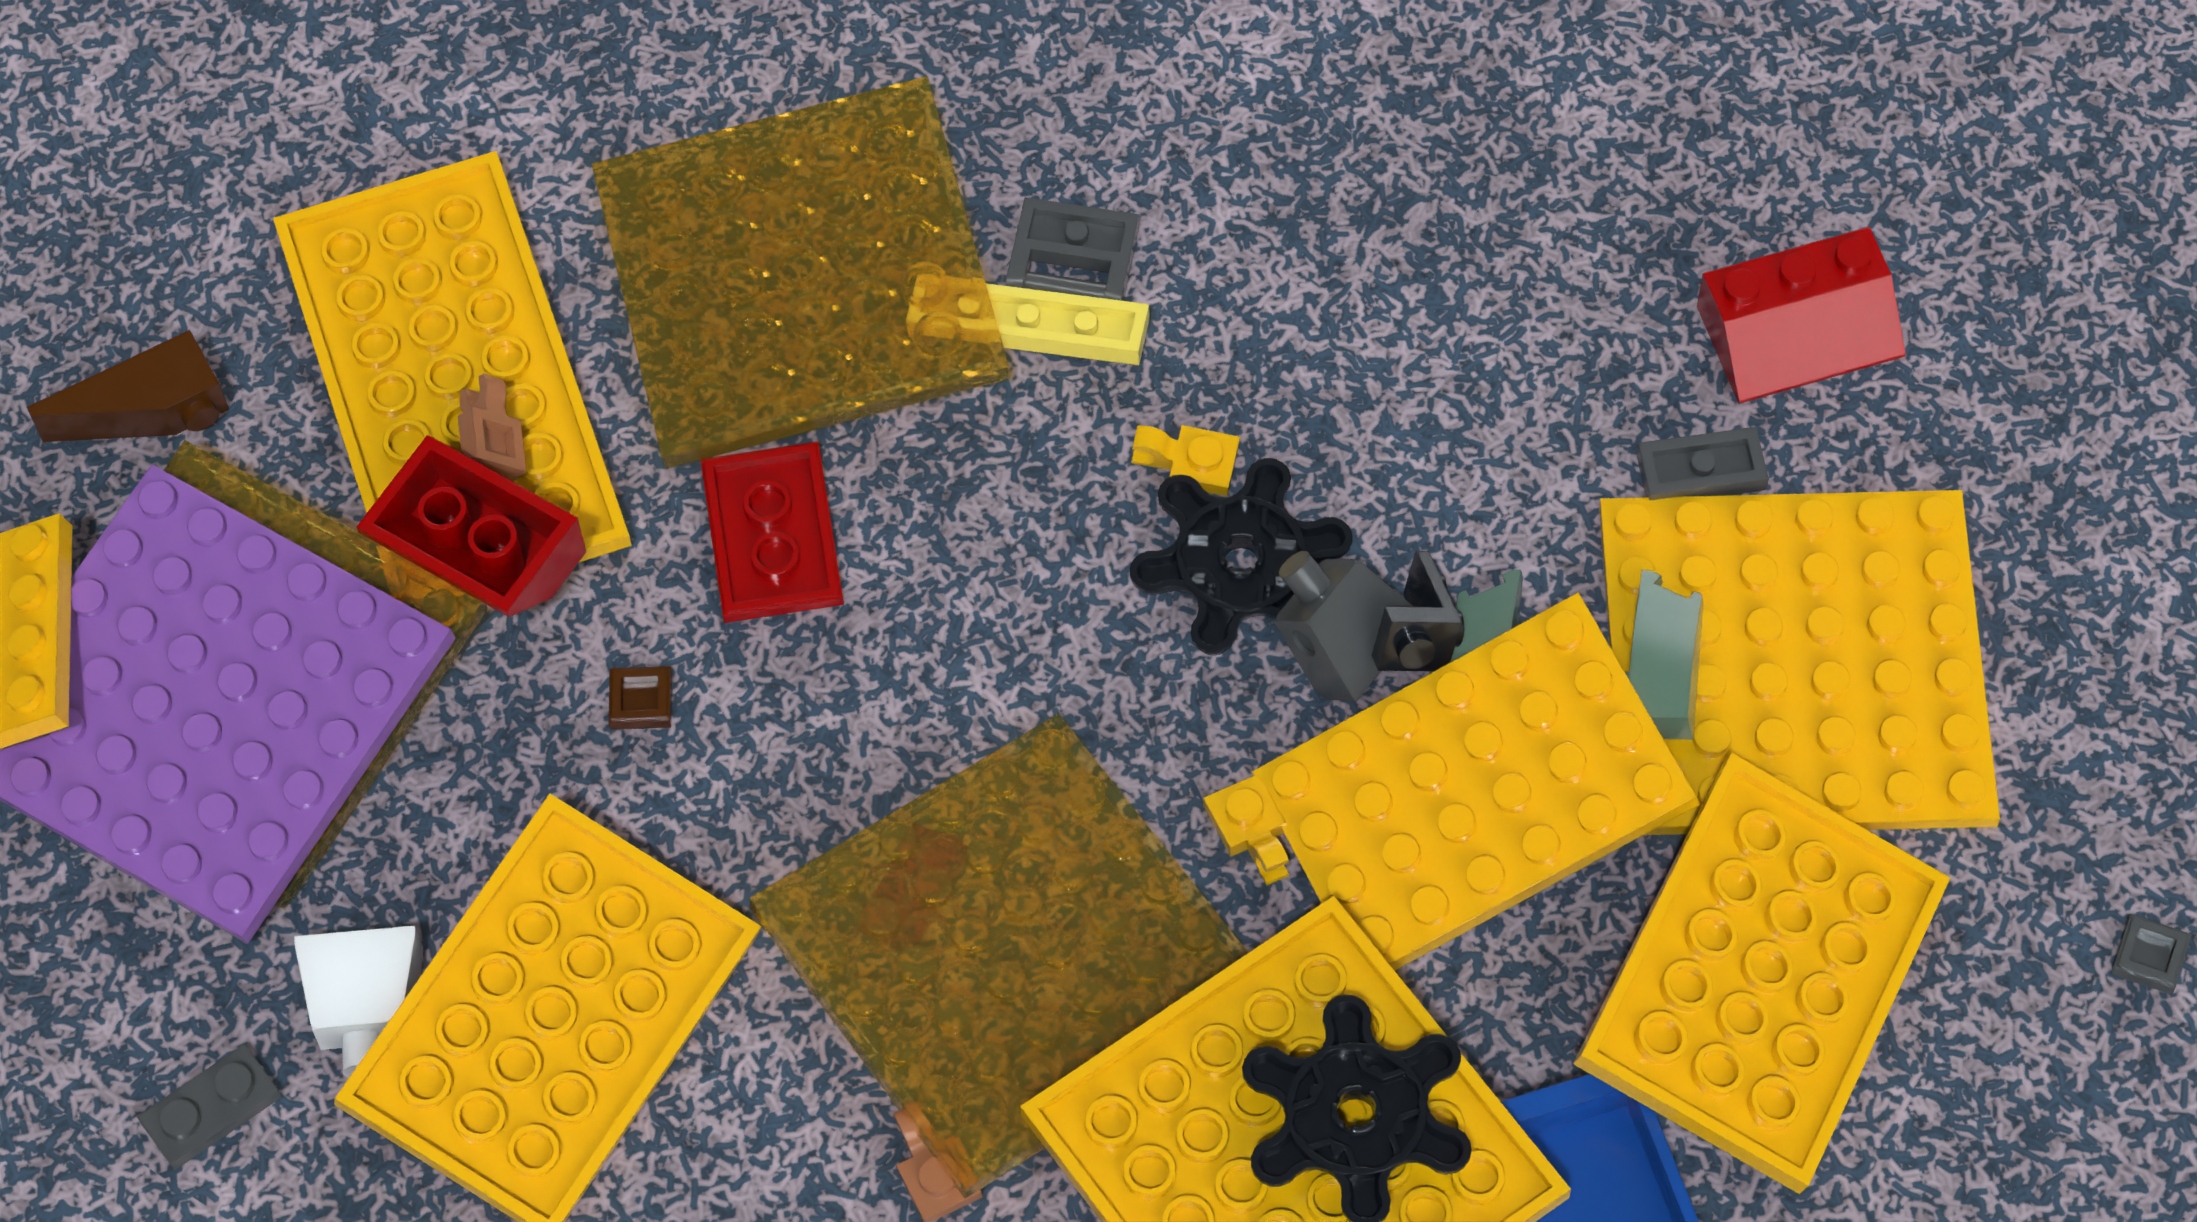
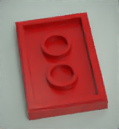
[700,441,844,623]

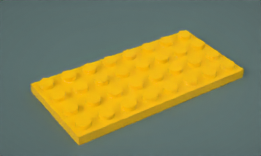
[273,151,632,612]

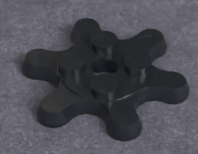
[1130,458,1352,656]
[1242,995,1472,1222]

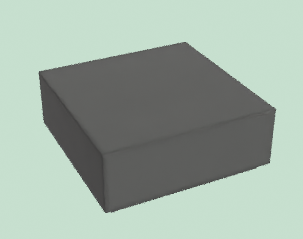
[2111,914,2192,995]

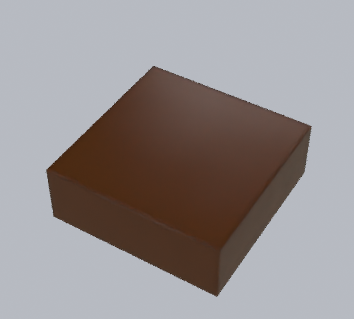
[609,666,672,730]

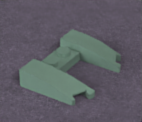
[1450,569,1703,740]

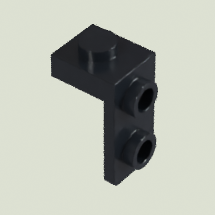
[1371,551,1464,671]

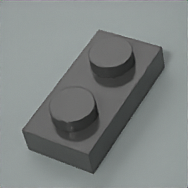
[1636,427,1769,501]
[137,1044,282,1171]

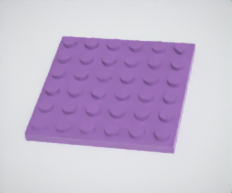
[0,465,456,944]

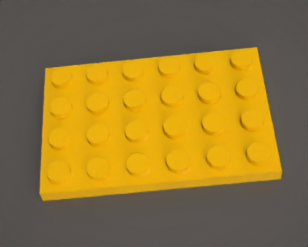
[1252,592,1699,971]
[1573,752,1950,1194]
[334,793,761,1222]

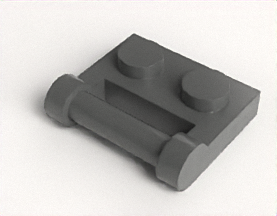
[1005,197,1139,301]

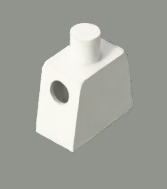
[294,925,423,1078]

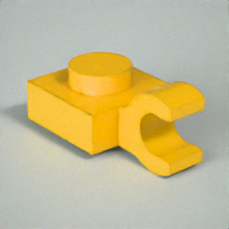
[1131,425,1240,496]
[1203,775,1289,886]

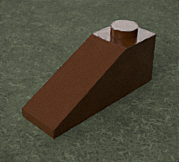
[27,330,229,442]

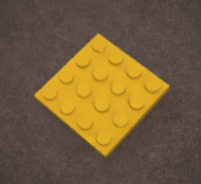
[0,513,72,749]

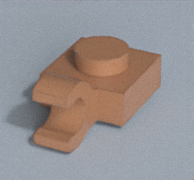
[458,374,526,482]
[893,1103,983,1222]

